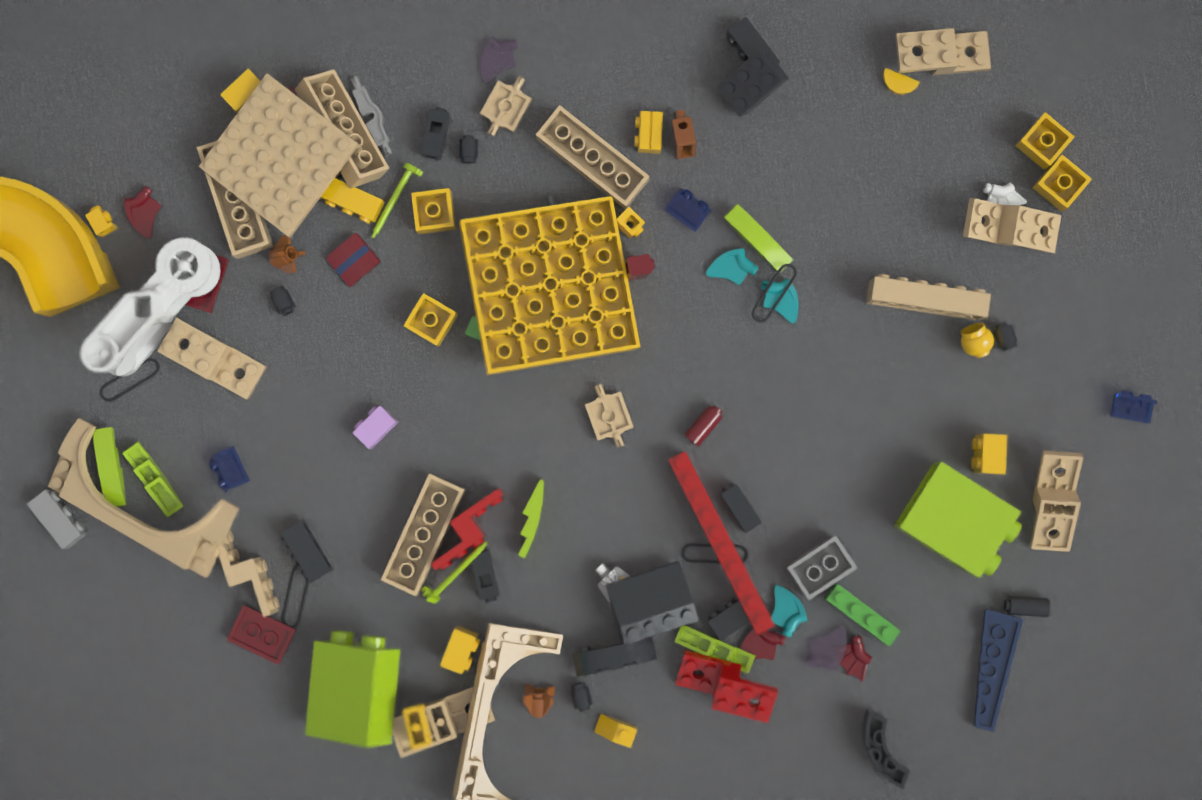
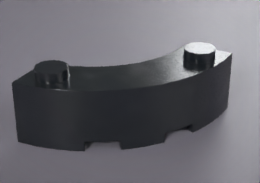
[572,636,657,676]
[862,709,910,789]

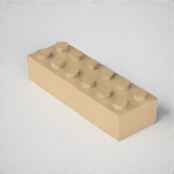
[295,69,389,189]
[536,105,650,210]
[197,140,274,259]
[866,274,991,321]
[381,474,466,596]

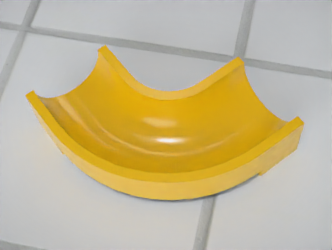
[0,177,120,317]

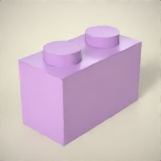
[353,406,398,449]

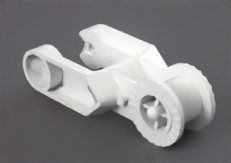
[81,238,221,377]

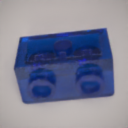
[665,188,712,232]
[209,446,250,493]

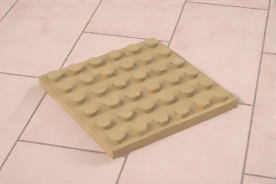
[199,73,359,237]

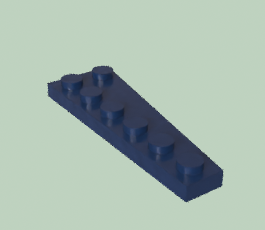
[973,609,1023,732]

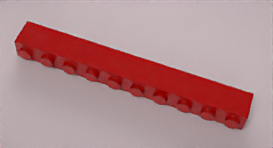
[668,451,775,635]

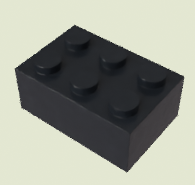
[717,48,789,117]

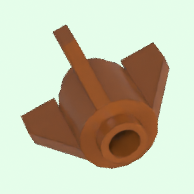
[269,235,306,274]
[523,684,555,718]

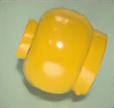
[961,323,994,358]

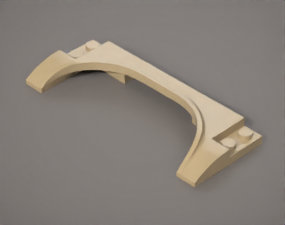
[48,418,239,578]
[452,623,563,800]

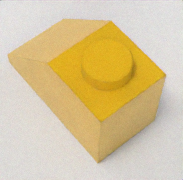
[594,713,637,748]

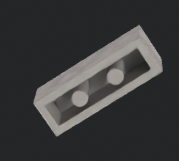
[27,490,86,549]

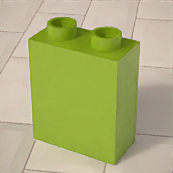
[893,462,1022,578]
[305,630,400,748]

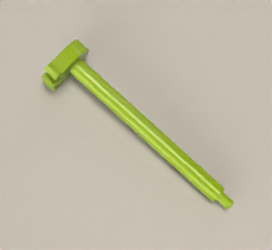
[371,162,423,238]
[421,541,488,604]

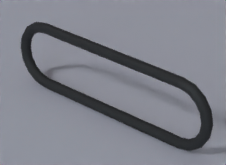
[752,264,797,323]
[100,358,160,402]
[682,544,749,564]
[282,564,309,628]

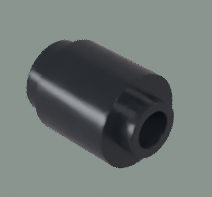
[459,135,478,164]
[270,286,295,316]
[993,322,1018,352]
[570,682,593,712]

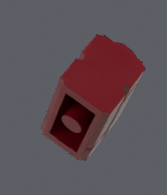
[624,254,655,281]

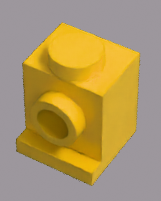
[85,205,118,237]
[617,207,645,238]

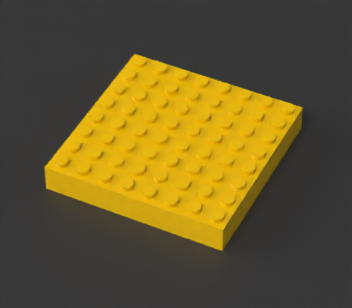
[459,196,640,375]

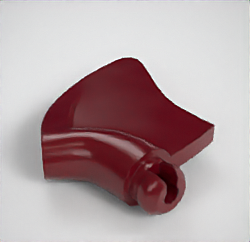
[124,186,163,238]
[740,629,785,661]

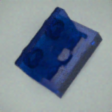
[1110,390,1158,424]

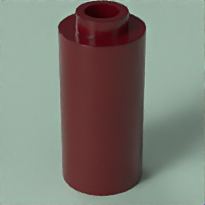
[684,405,723,447]

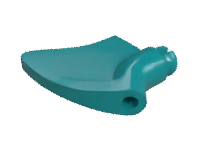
[706,249,758,285]
[761,278,799,323]
[771,585,807,637]

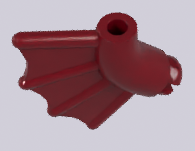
[831,635,872,682]

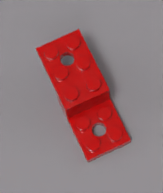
[431,488,505,571]
[675,650,778,723]

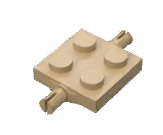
[480,76,532,137]
[585,384,634,448]

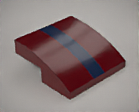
[325,233,381,288]

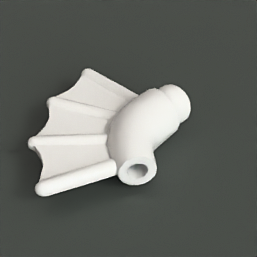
[983,182,1027,206]

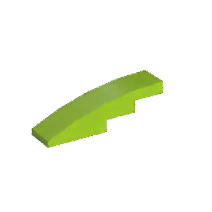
[724,204,793,273]
[93,427,126,507]
[122,441,184,517]
[518,479,544,558]
[674,625,756,673]

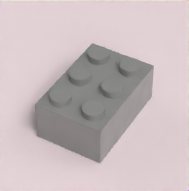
[785,535,857,600]

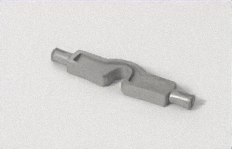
[350,76,392,157]

